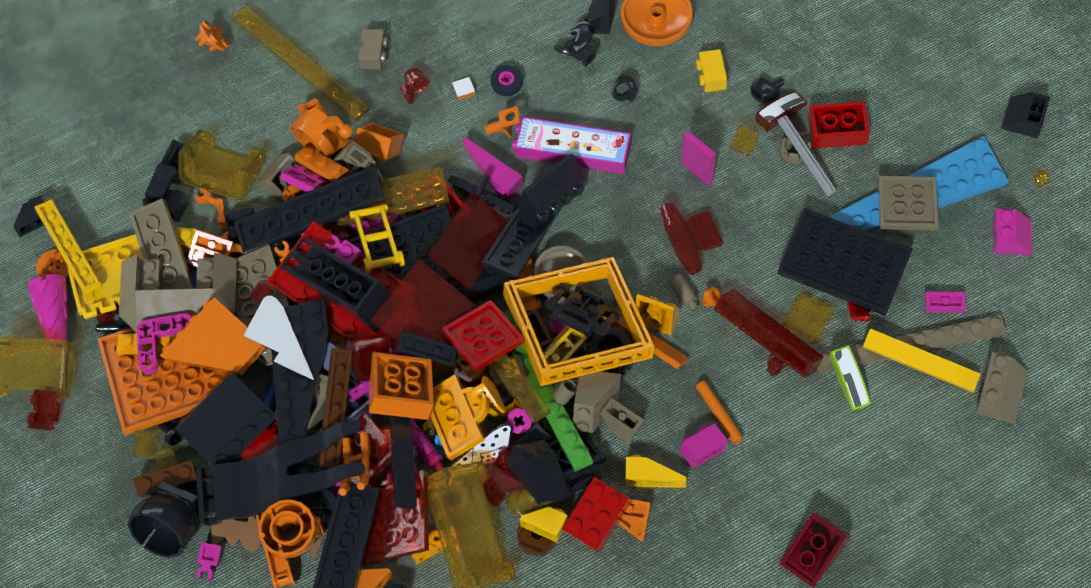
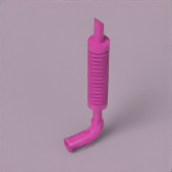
[347,379,446,474]

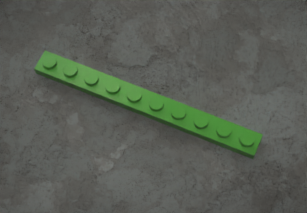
[503,310,593,472]

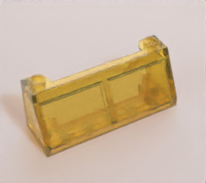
[423,461,517,588]

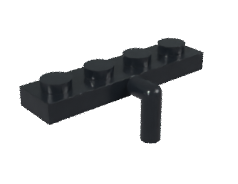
[448,174,518,215]

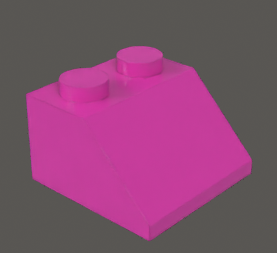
[992,209,1032,255]

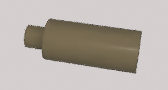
[670,274,699,310]

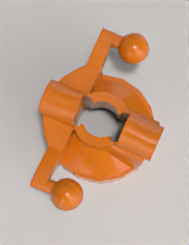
[289,99,353,158]

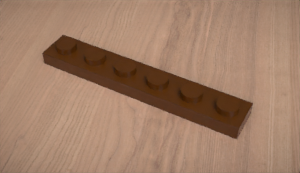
[318,348,352,469]

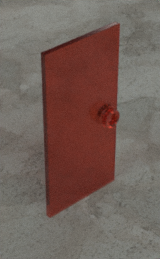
[428,192,508,290]

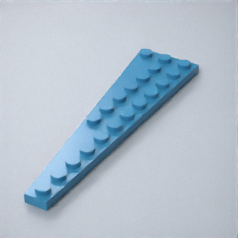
[830,136,1008,232]

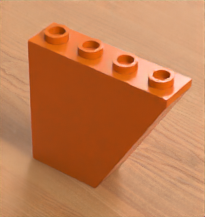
[160,297,267,375]

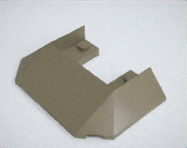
[119,252,237,333]

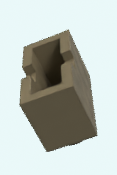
[358,29,388,70]

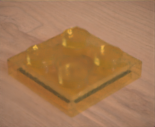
[782,293,835,343]

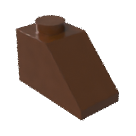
[527,309,553,348]

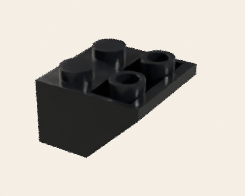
[1001,92,1050,139]

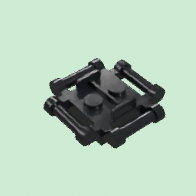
[545,283,622,337]
[546,431,607,498]

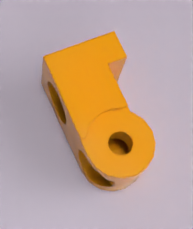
[406,530,446,565]

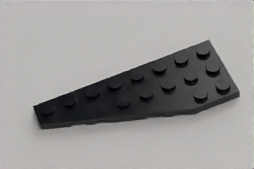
[271,299,330,445]

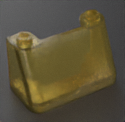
[178,129,266,201]
[0,337,77,400]

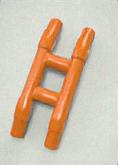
[338,432,371,496]

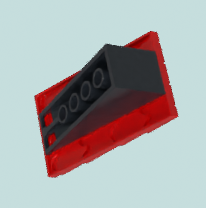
[267,221,414,352]

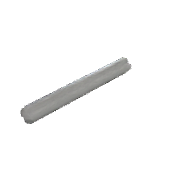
[778,115,836,196]

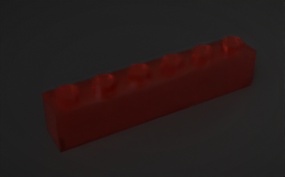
[714,289,824,378]

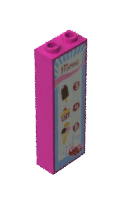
[512,117,631,174]

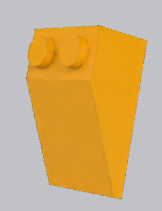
[636,294,680,336]

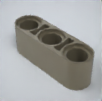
[552,356,580,405]

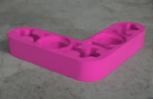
[136,313,191,374]

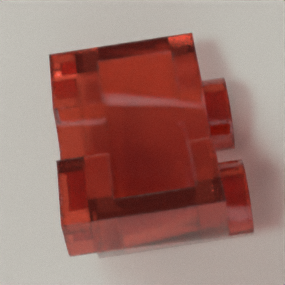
[27,389,61,431]

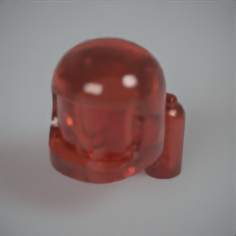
[400,68,429,104]

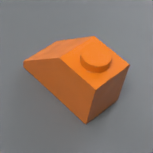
[356,568,393,588]

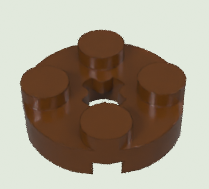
[517,525,556,557]

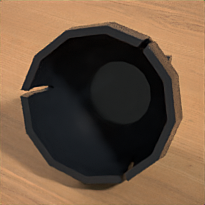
[127,481,198,558]

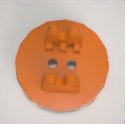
[195,20,230,52]
[36,249,69,280]

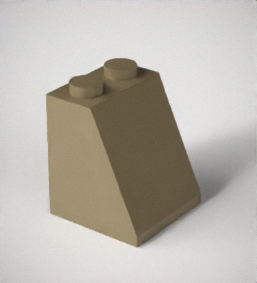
[573,369,621,433]

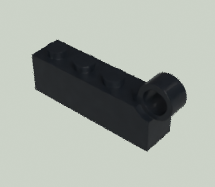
[418,267,505,316]

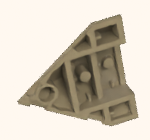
[322,140,397,207]

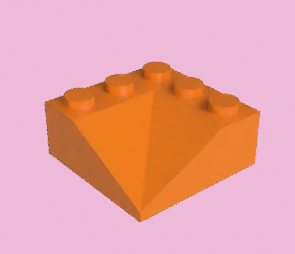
[369,352,434,420]

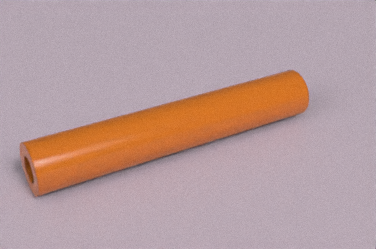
[696,381,743,444]

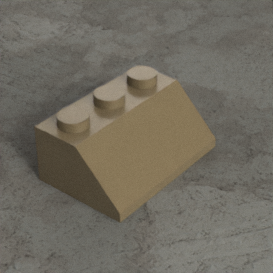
[976,352,1028,424]

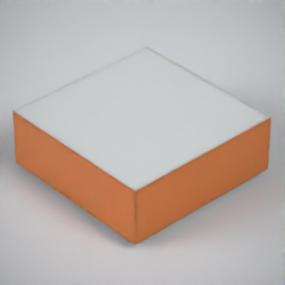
[452,77,475,100]

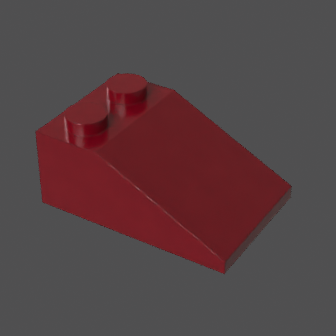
[780,513,851,588]

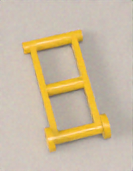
[349,204,405,274]

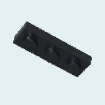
[395,331,457,367]

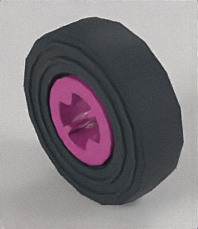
[490,65,523,96]

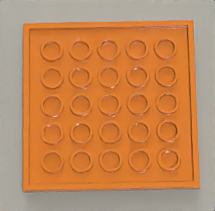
[97,328,230,436]

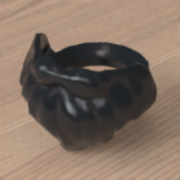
[611,75,638,102]

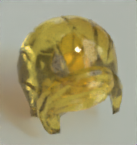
[506,482,549,519]

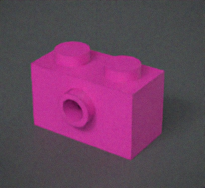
[679,423,729,469]

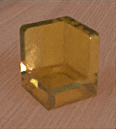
[730,125,759,157]
[133,430,159,460]

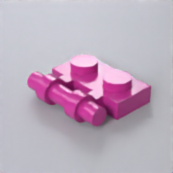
[280,164,329,193]

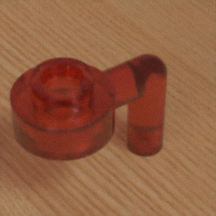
[766,355,806,377]

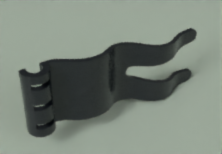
[196,420,365,526]

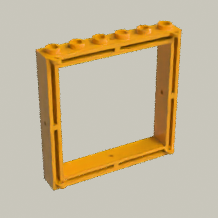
[503,257,655,386]

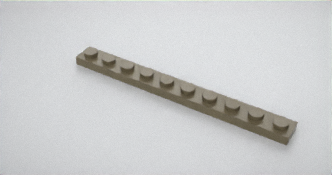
[813,315,1007,375]

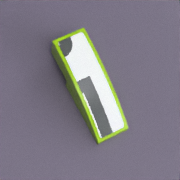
[829,345,871,412]

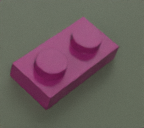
[924,292,966,313]

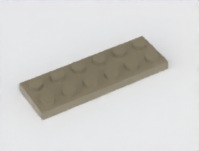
[129,199,195,290]

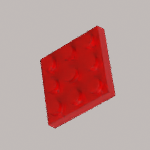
[442,300,525,372]

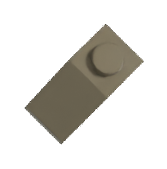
[600,398,644,444]

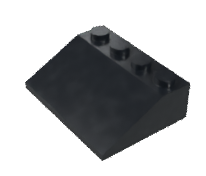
[175,372,277,465]

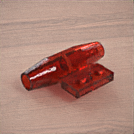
[660,202,723,275]

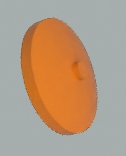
[621,0,692,46]

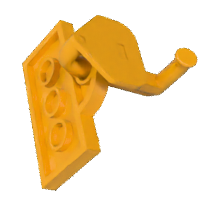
[430,375,523,461]

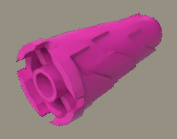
[27,274,68,351]

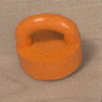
[702,286,721,307]

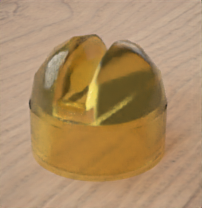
[1033,170,1050,187]

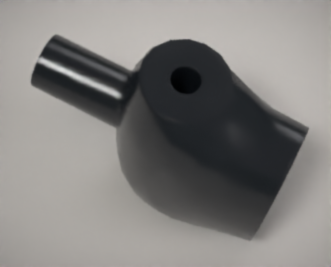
[750,77,784,102]

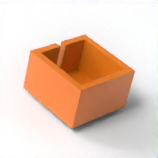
[354,122,405,161]

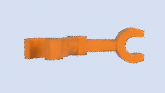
[194,188,227,230]

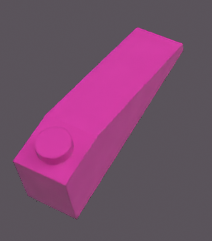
[463,137,523,200]

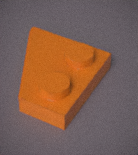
[618,499,651,542]

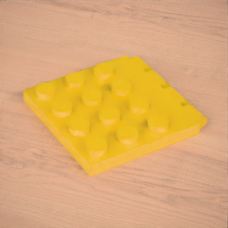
[66,234,144,319]

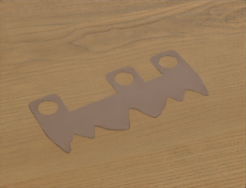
[211,510,326,559]

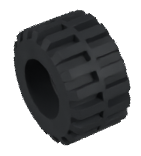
[586,325,634,376]

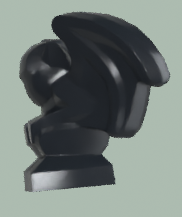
[554,21,596,67]

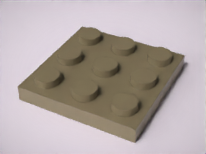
[878,176,939,231]

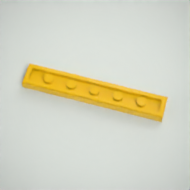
[35,199,102,295]
[862,329,980,393]

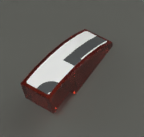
[755,91,807,132]

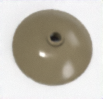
[534,246,590,301]

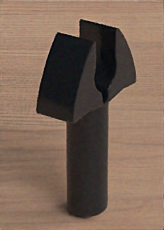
[95,317,129,332]

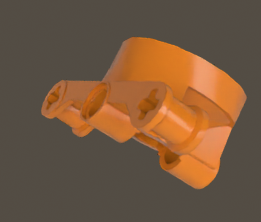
[256,499,325,588]

